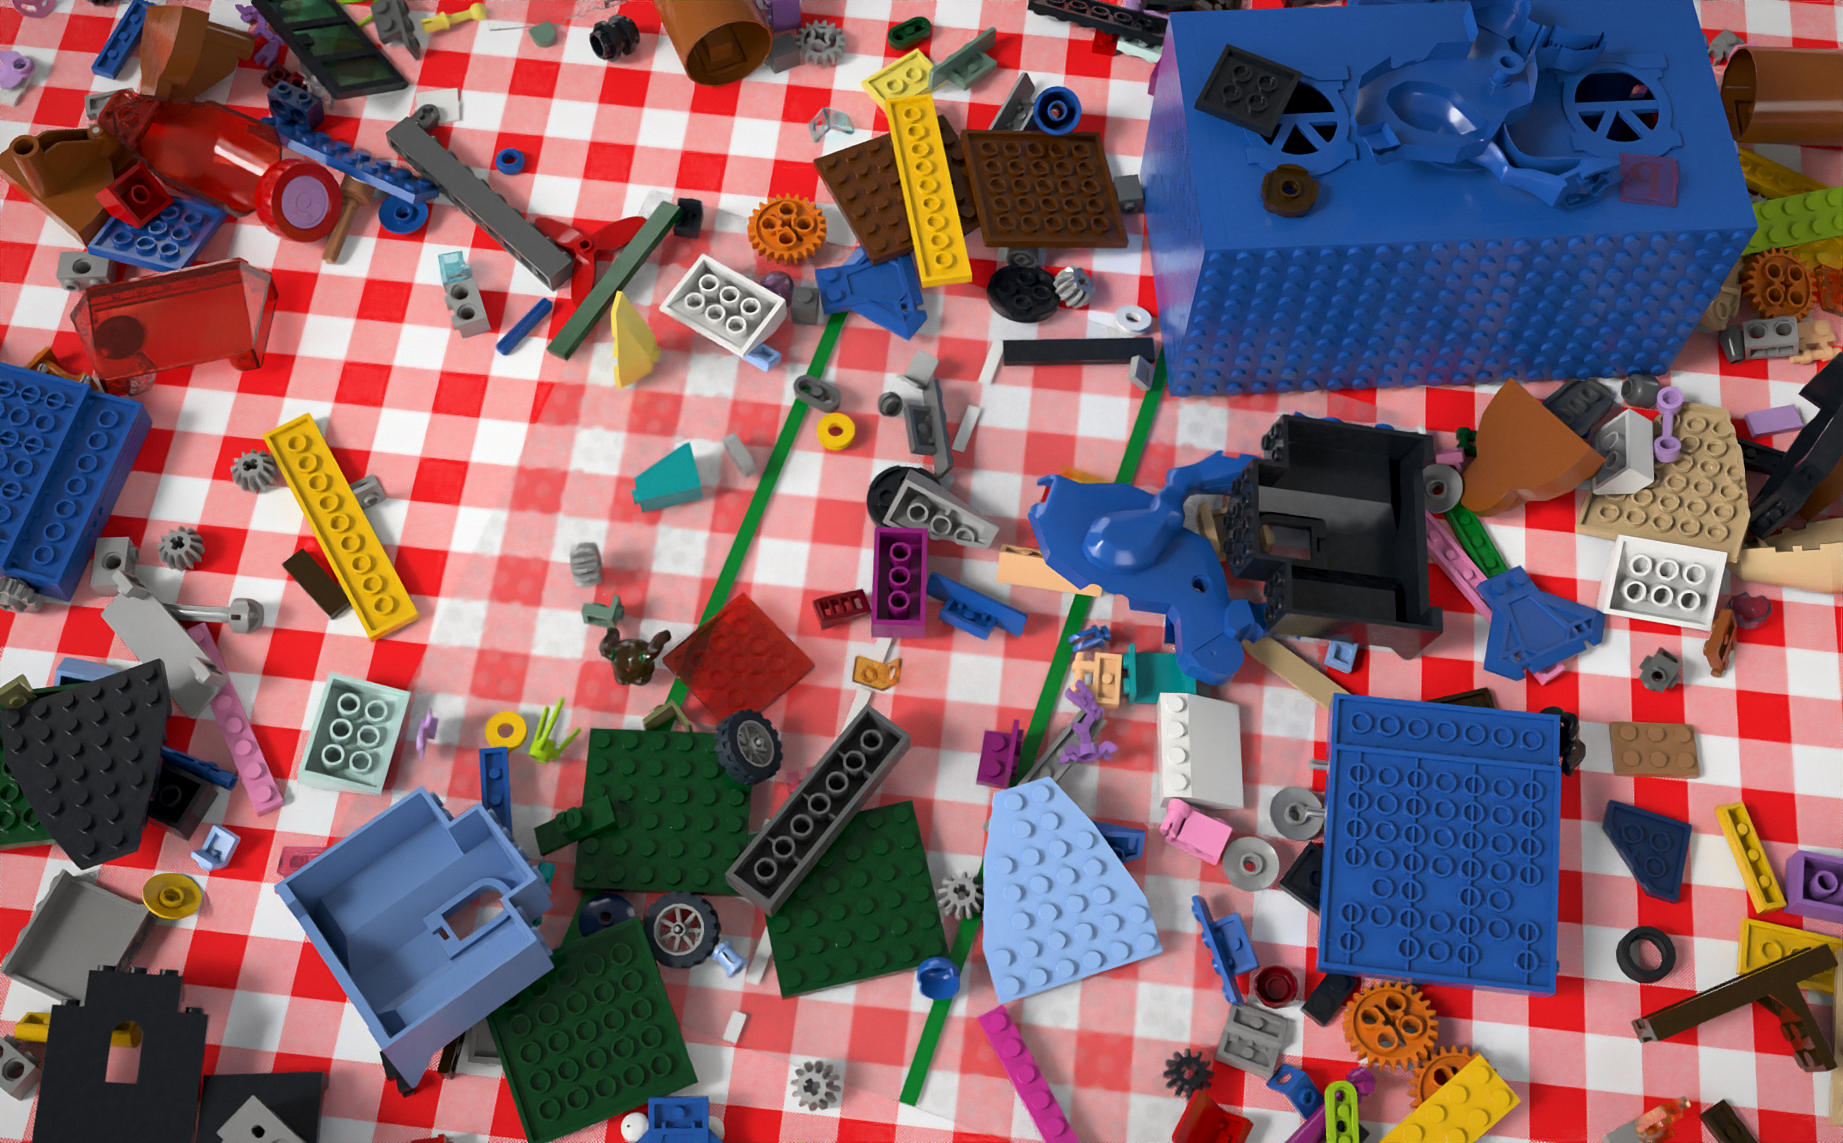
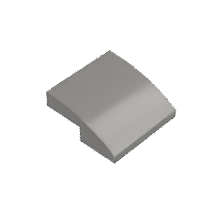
[1214,1004,1288,1080]

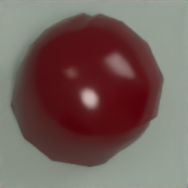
[1254,965,1298,1009]

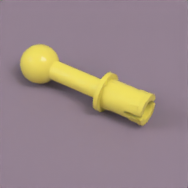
[421,3,488,34]

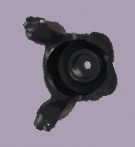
[1540,706,1586,777]

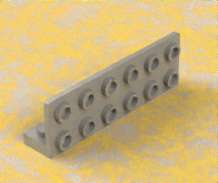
[101,569,230,719]

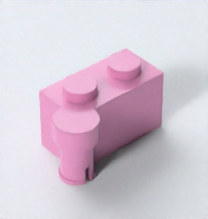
[1159,798,1232,866]

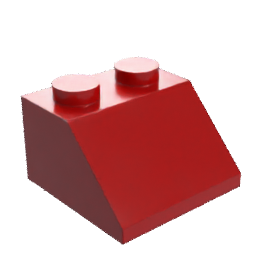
[95,161,174,229]

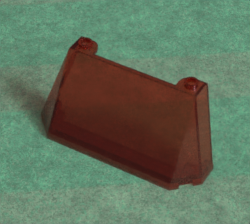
[69,257,279,397]

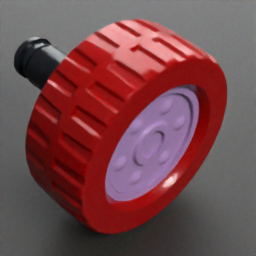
[254,158,342,243]

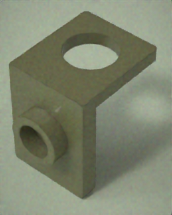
[0,674,38,710]
[642,699,693,732]

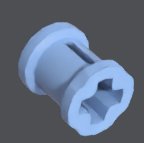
[711,939,749,978]

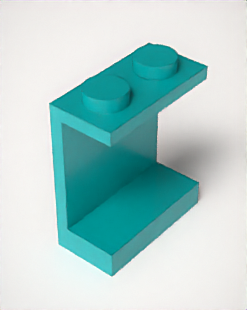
[1122,643,1196,704]

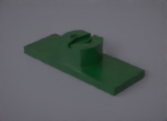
[534,794,617,856]

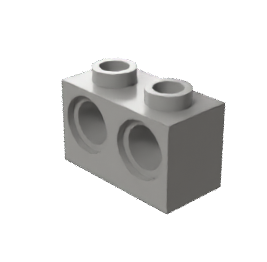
[444,277,491,339]
[1743,316,1799,360]
[0,1033,42,1101]

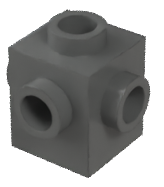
[1638,646,1684,693]

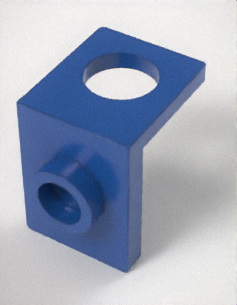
[1266,1064,1324,1120]

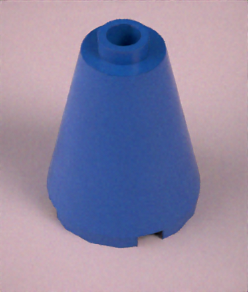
[1033,86,1082,136]

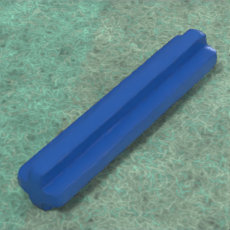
[495,297,553,356]

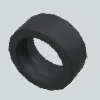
[1616,926,1676,984]

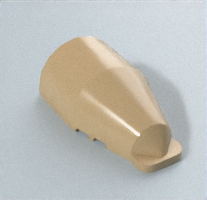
[1725,517,1843,594]

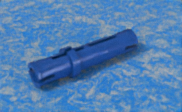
[160,745,238,791]

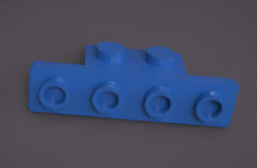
[926,571,1028,641]
[1191,895,1261,1007]

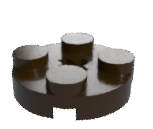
[1260,164,1318,218]

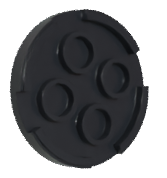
[987,264,1061,323]
[867,465,942,527]

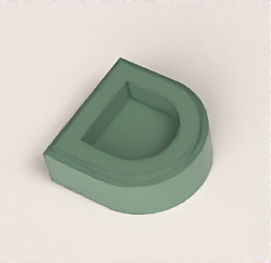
[528,21,556,48]

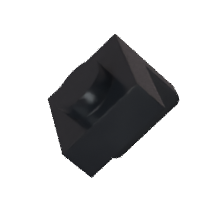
[673,198,704,239]

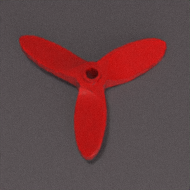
[534,216,647,309]

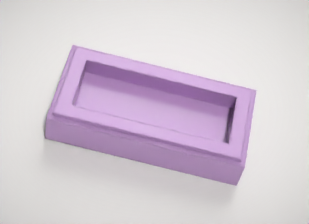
[1744,404,1803,439]

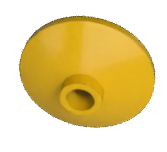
[142,872,202,919]

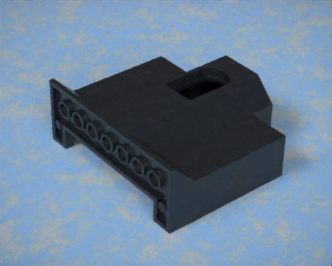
[1222,414,1444,660]

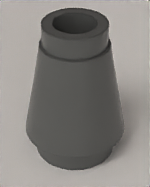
[1718,325,1745,364]

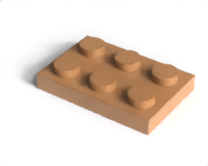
[1609,721,1699,779]

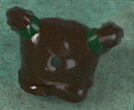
[599,627,672,686]

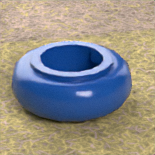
[495,148,525,175]

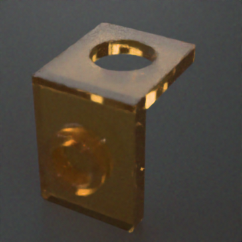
[852,655,903,692]

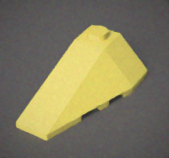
[611,291,661,389]

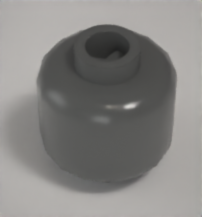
[1621,374,1661,409]

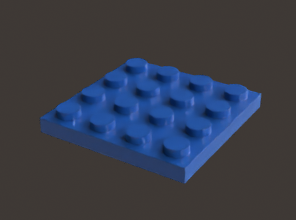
[87,195,228,277]

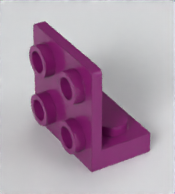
[976,719,1024,789]

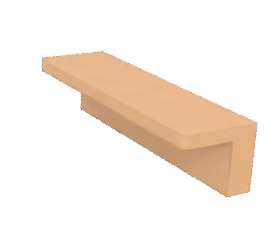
[996,544,1102,597]

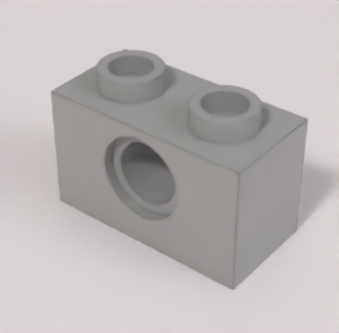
[56,252,118,292]
[90,537,140,597]

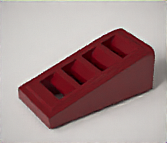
[812,588,872,630]

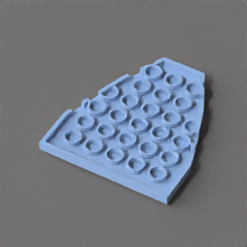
[982,776,1163,1004]

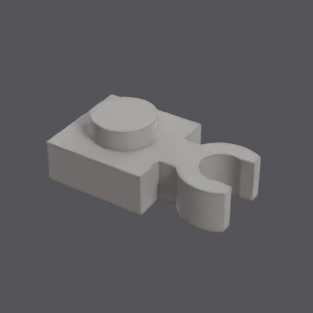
[1707,28,1745,66]

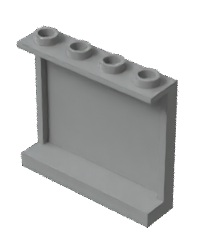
[0,868,159,1006]

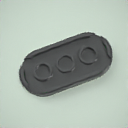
[1542,378,1614,437]

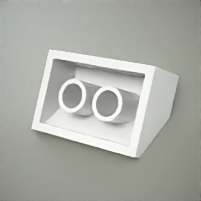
[1592,408,1654,495]

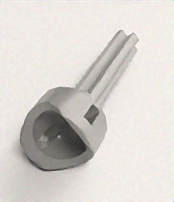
[162,597,264,634]

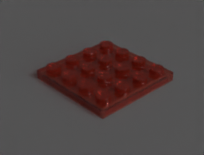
[662,592,815,723]

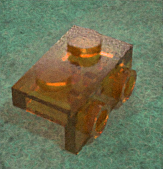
[1814,264,1843,317]

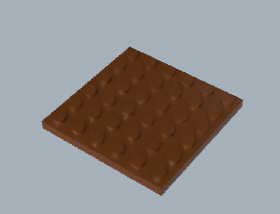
[813,114,980,266]
[960,129,1129,248]

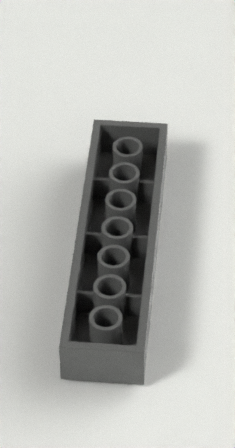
[725,704,911,918]

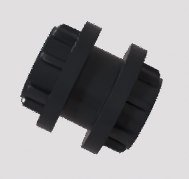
[589,14,640,62]

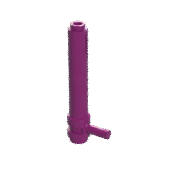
[1284,1066,1376,1143]

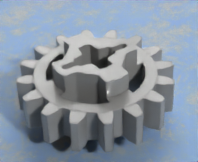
[795,20,845,67]
[0,576,44,614]

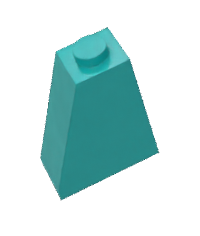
[631,442,703,513]

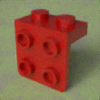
[1171,1089,1254,1143]

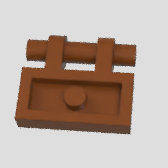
[1703,608,1738,678]

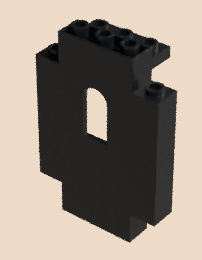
[1748,352,1843,540]
[31,965,211,1143]

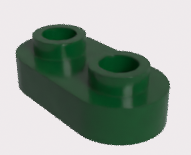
[888,16,931,50]

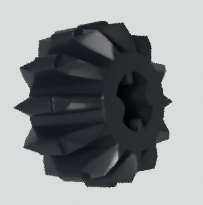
[1163,1048,1214,1100]

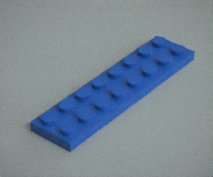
[249,114,440,204]

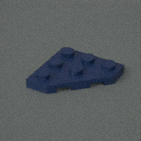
[1602,799,1692,904]

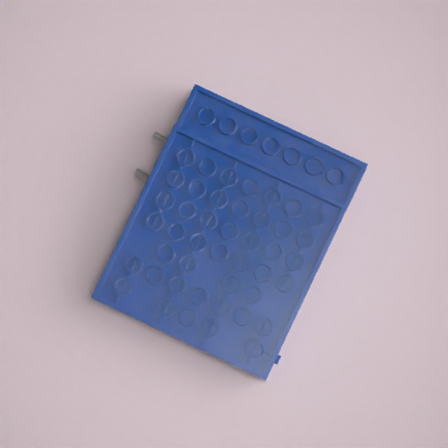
[0,362,153,602]
[1305,693,1561,998]

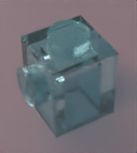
[438,251,473,293]

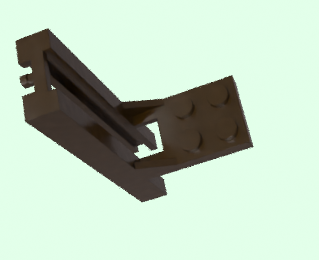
[1630,943,1838,1072]

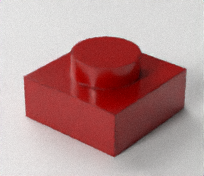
[1092,29,1119,57]

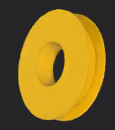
[816,413,855,450]
[485,711,528,752]

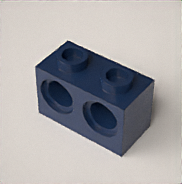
[267,80,325,131]

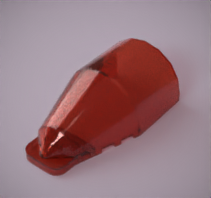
[97,89,282,218]

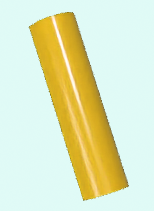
[1714,801,1787,915]
[14,1012,142,1049]

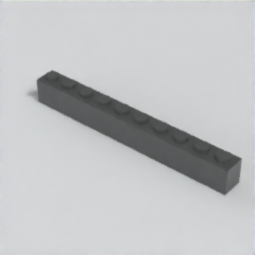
[385,116,574,292]

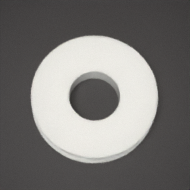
[1113,305,1151,336]

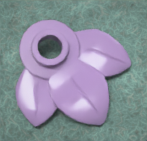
[0,50,36,89]
[416,708,439,761]

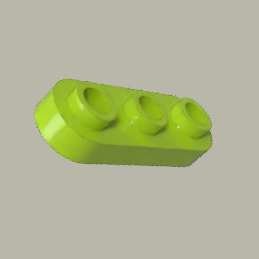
[1325,1081,1359,1143]

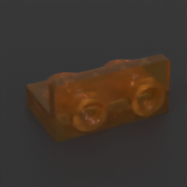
[1632,1096,1691,1143]

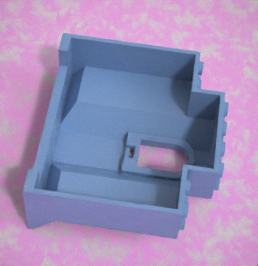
[273,785,554,1089]

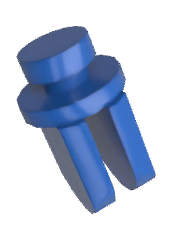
[1068,624,1111,654]

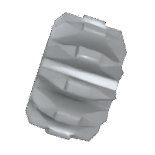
[1053,265,1096,309]
[230,448,277,494]
[157,525,205,572]
[569,542,603,587]
[937,871,984,921]
[790,1060,841,1112]

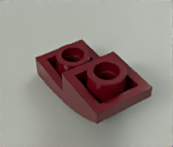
[261,63,315,92]

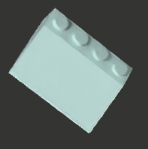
[297,672,411,796]

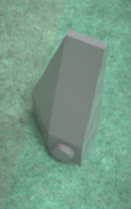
[883,469,1000,550]

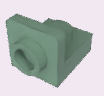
[581,595,625,629]

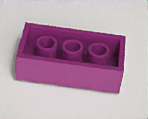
[871,527,928,639]

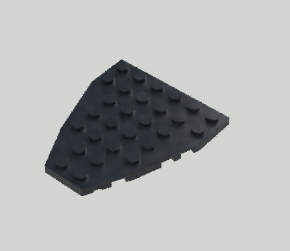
[0,658,172,870]

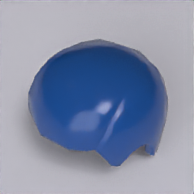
[916,956,960,1000]

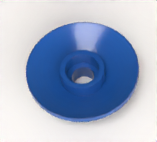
[378,195,428,234]

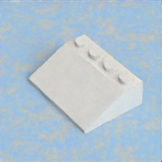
[659,254,787,357]
[1596,534,1728,631]
[1157,693,1244,809]

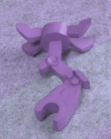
[235,1,287,70]
[1059,679,1118,764]

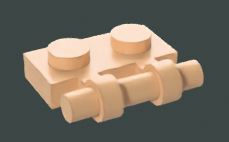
[1780,319,1842,364]
[1070,652,1122,709]

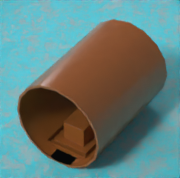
[652,0,773,87]
[1720,46,1843,147]

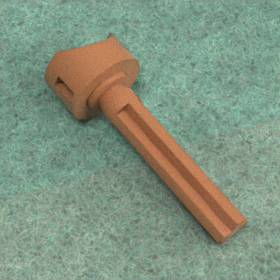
[321,174,376,264]

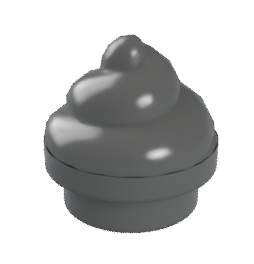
[877,392,903,417]

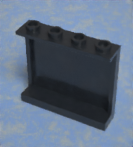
[196,1071,329,1143]

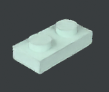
[1117,37,1164,63]

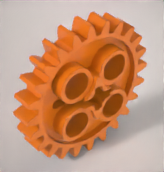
[747,193,827,266]
[1741,247,1818,323]
[1342,980,1438,1073]
[1407,1045,1498,1138]

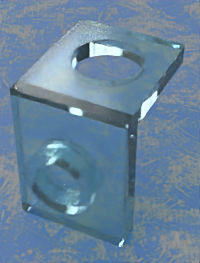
[808,107,855,143]

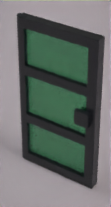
[251,0,409,101]

